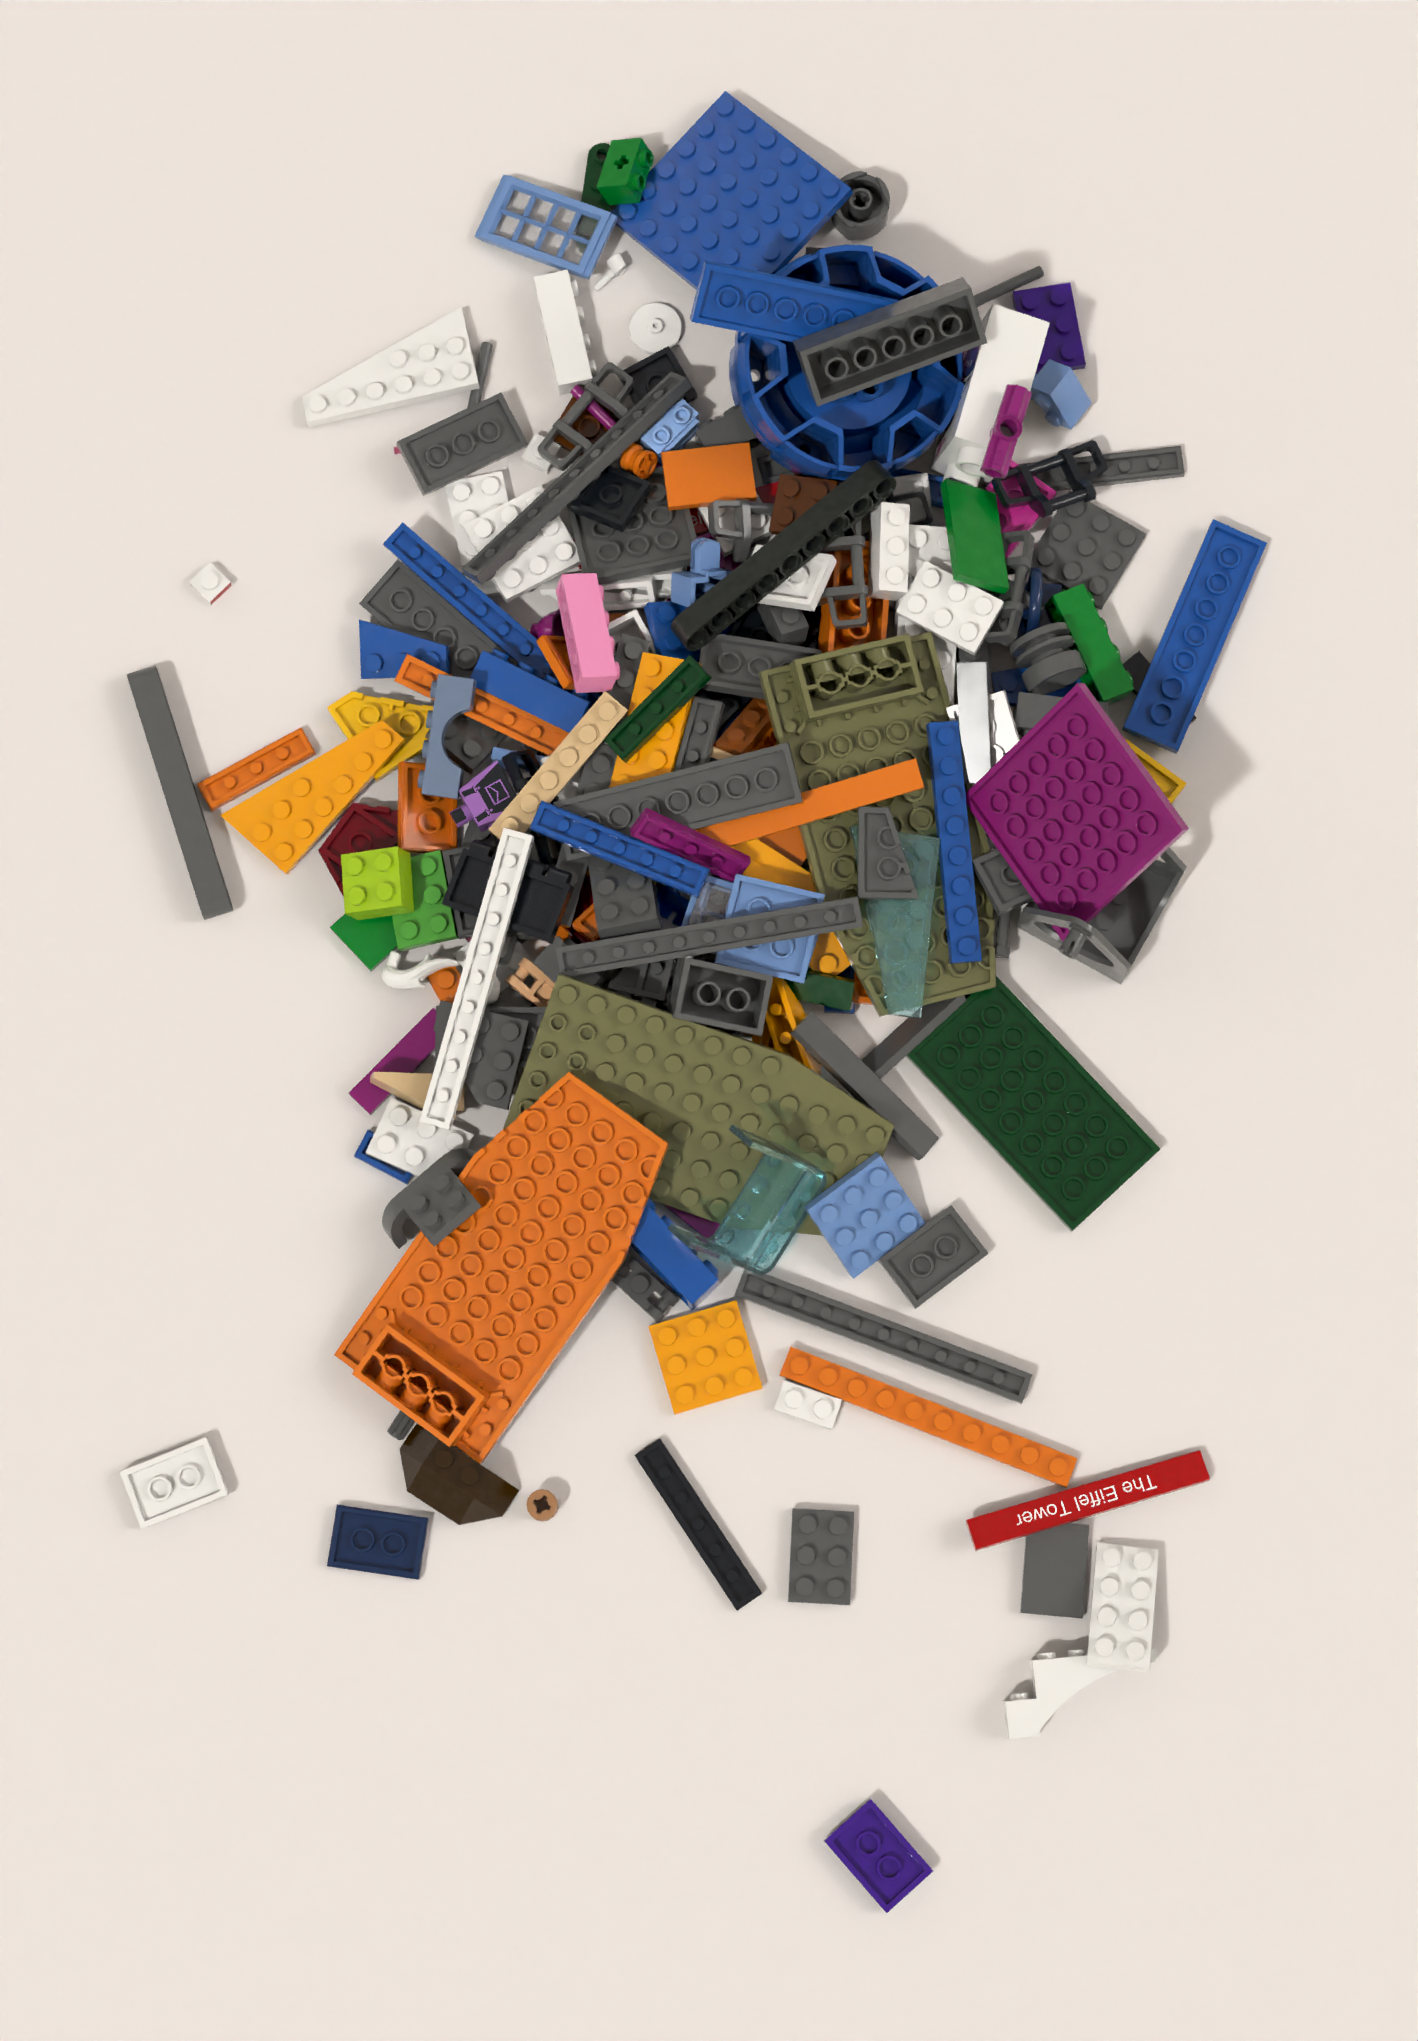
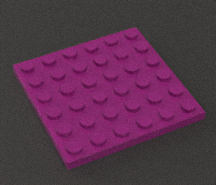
[965,683,1189,941]

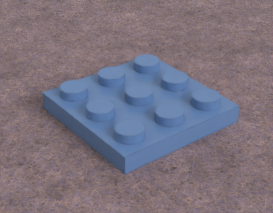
[715,874,825,984]
[804,1152,926,1279]

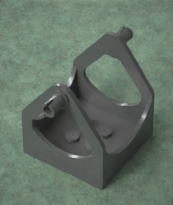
[1016,847,1187,984]

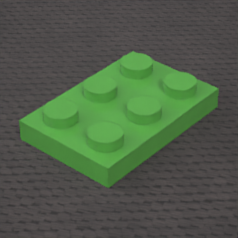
[392,850,458,951]

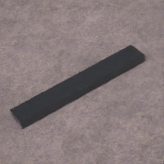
[634,1439,763,1611]

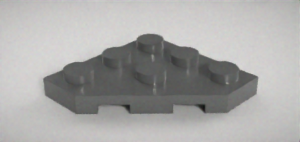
[433,1000,530,1110]

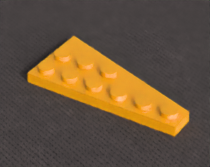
[220,720,406,875]

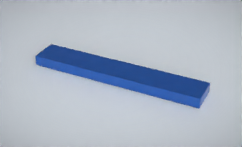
[530,801,710,898]

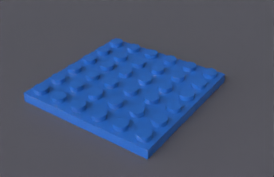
[611,91,853,290]

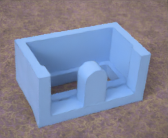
[640,398,700,466]

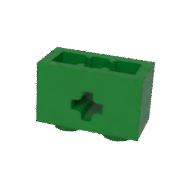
[597,138,654,205]

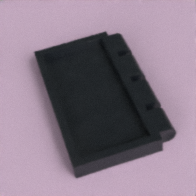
[441,840,574,944]

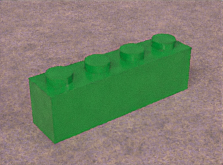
[1045,583,1134,705]

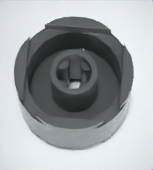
[831,171,890,241]

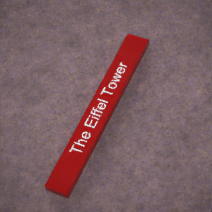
[966,1450,1210,1551]

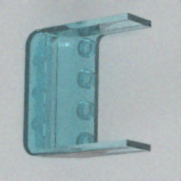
[668,1125,827,1275]

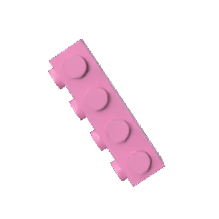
[556,573,620,693]

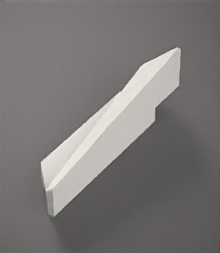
[540,566,687,611]

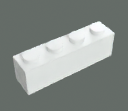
[534,269,597,395]

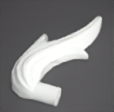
[382,951,460,990]

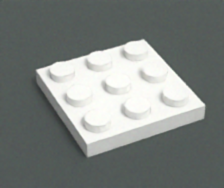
[463,485,580,603]

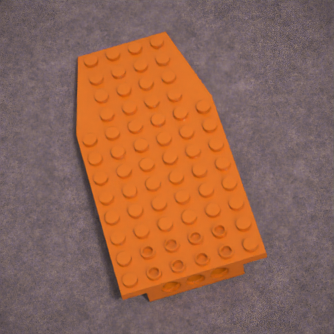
[334,1072,669,1464]

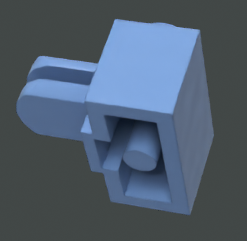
[1030,359,1092,430]
[671,537,732,607]

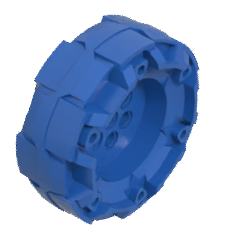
[729,245,964,482]

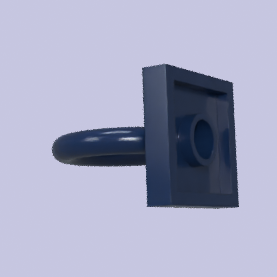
[1008,567,1062,641]

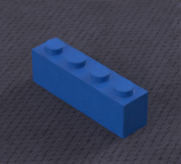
[470,648,594,733]

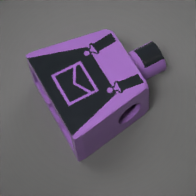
[449,761,517,832]

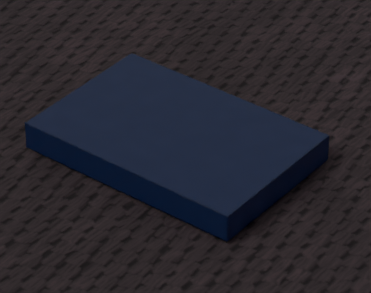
[327,1505,429,1580]

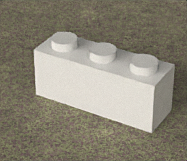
[868,502,910,601]

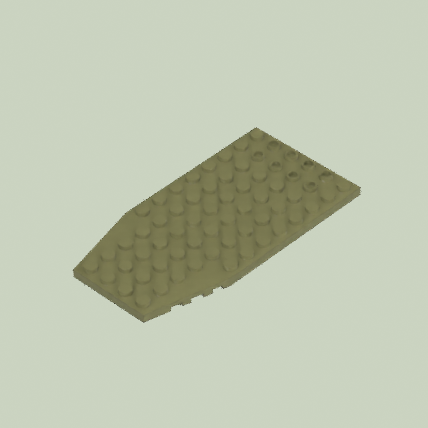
[758,632,996,1017]
[503,973,894,1236]

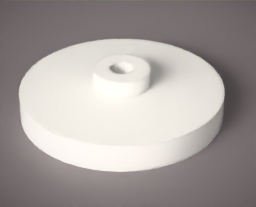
[629,303,682,355]

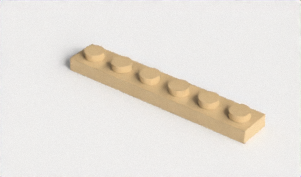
[488,691,628,840]

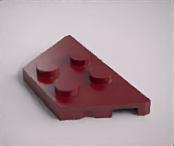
[318,802,398,897]

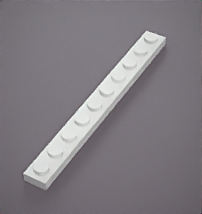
[420,828,534,1130]

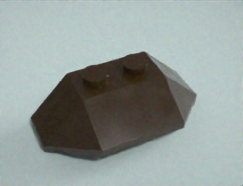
[400,1423,519,1525]

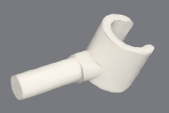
[593,254,626,292]

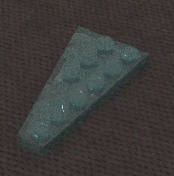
[849,826,940,1019]

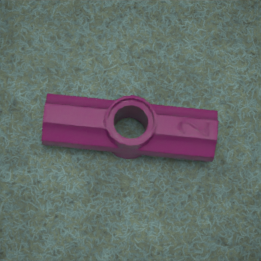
[980,384,1032,479]

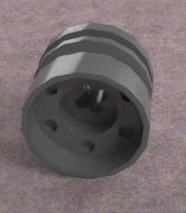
[1010,622,1087,695]

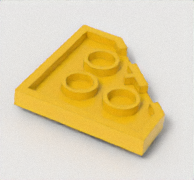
[327,691,434,782]

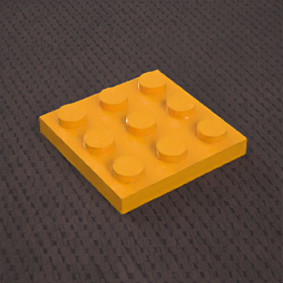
[648,1300,763,1415]

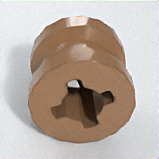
[526,1489,558,1521]

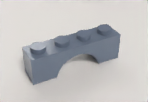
[418,674,477,800]

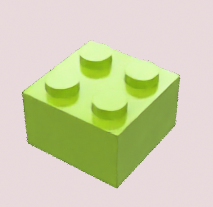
[341,846,414,920]

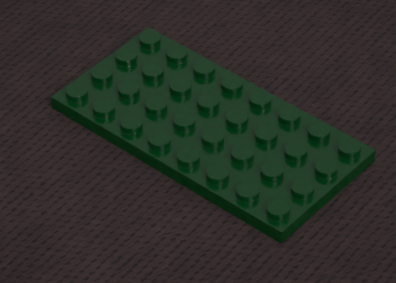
[906,976,1160,1232]

